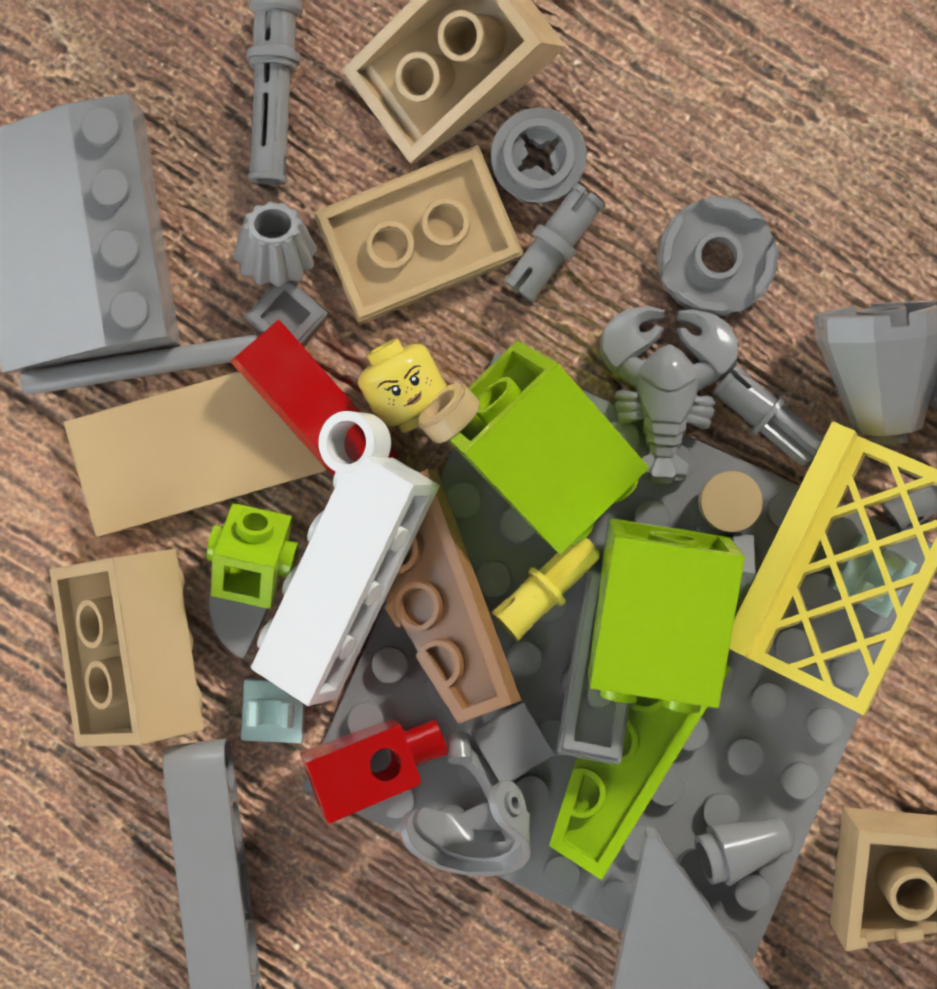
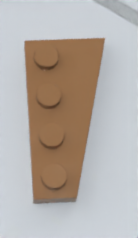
[385,469,521,724]

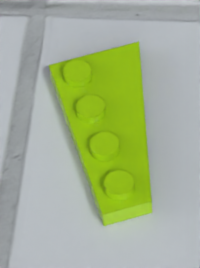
[549,665,731,880]

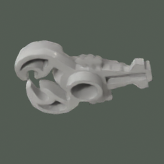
[600,306,738,484]

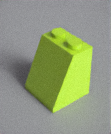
[447,340,649,555]
[588,518,745,713]

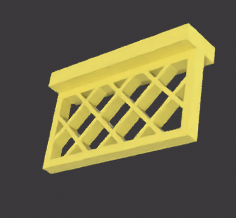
[729,421,937,716]

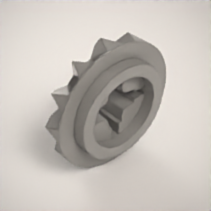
[491,107,587,205]

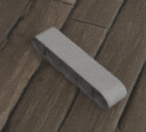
[163,738,262,989]

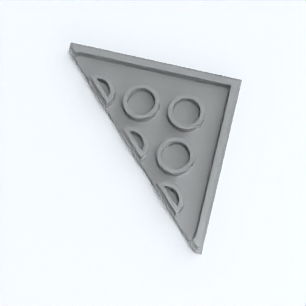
[611,827,769,989]

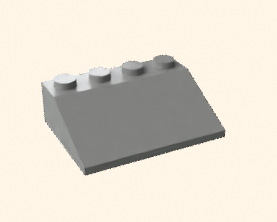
[0,94,181,374]

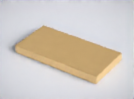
[64,371,328,537]

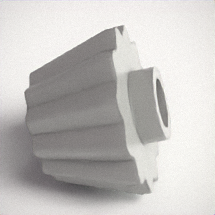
[234,201,317,287]

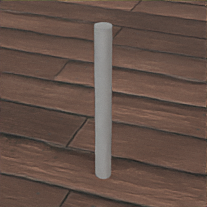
[20,334,258,396]

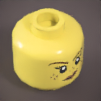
[358,338,447,433]

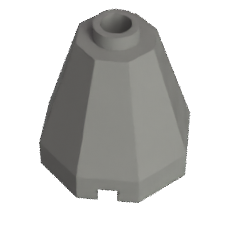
[814,300,937,445]

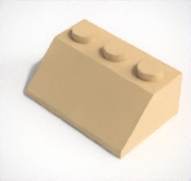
[49,549,204,747]

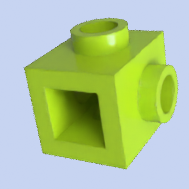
[206,503,299,609]

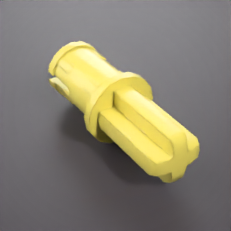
[491,538,600,641]

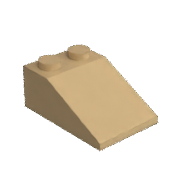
[342,0,566,164]

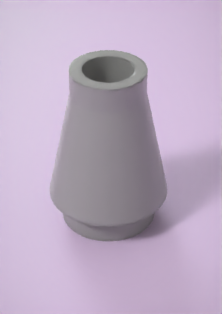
[694,816,792,886]

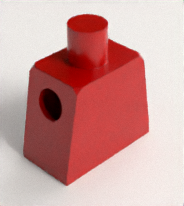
[299,719,448,824]

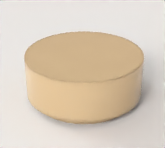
[418,383,480,443]
[698,471,763,532]

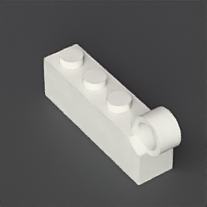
[250,411,440,706]

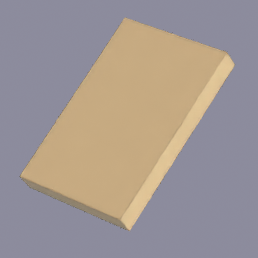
[312,145,524,325]

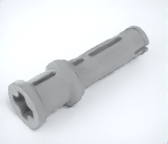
[246,0,303,185]

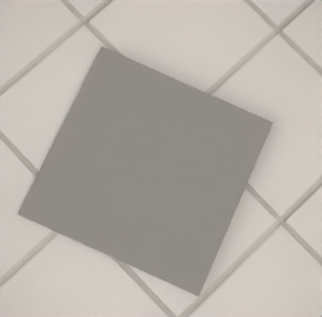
[302,352,933,962]

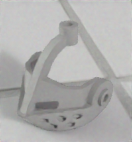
[401,732,531,877]

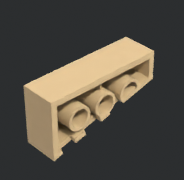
[830,807,937,951]

